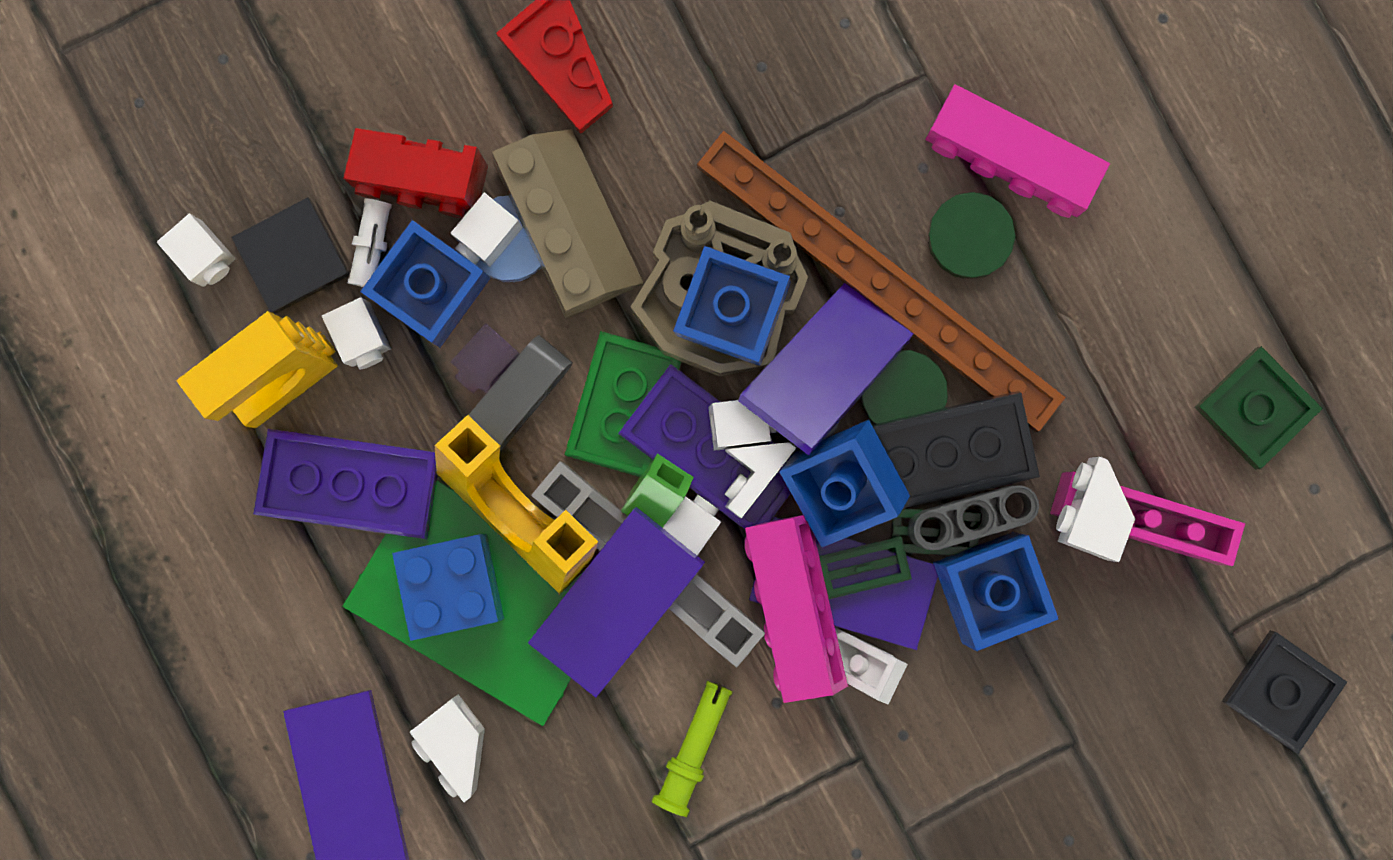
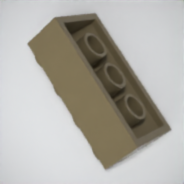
[492,129,643,319]

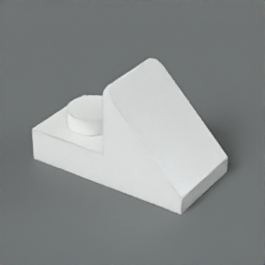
[725,442,796,518]
[835,628,908,704]

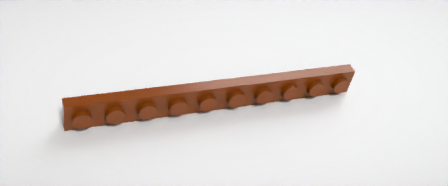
[697,131,1066,432]

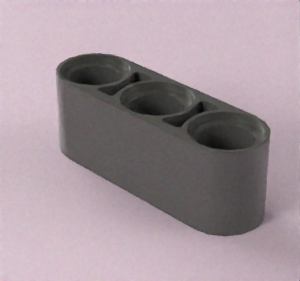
[469,335,573,451]
[907,485,1039,550]

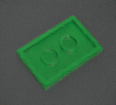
[565,331,682,477]

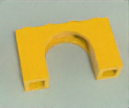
[176,311,338,428]
[435,415,598,594]

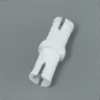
[347,198,392,287]

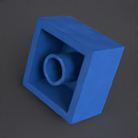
[360,220,490,348]
[673,246,791,366]
[779,420,910,547]
[933,532,1058,651]
[392,534,504,641]

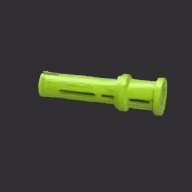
[651,681,733,817]

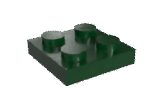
[1194,346,1323,470]

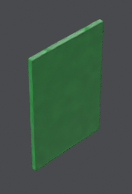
[342,480,586,726]

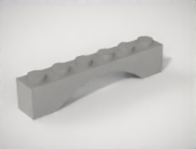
[531,461,765,668]

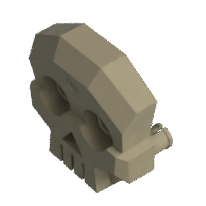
[631,200,808,377]

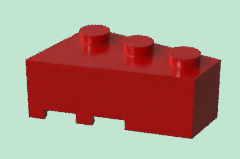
[343,128,488,218]

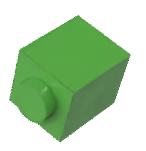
[621,454,694,528]

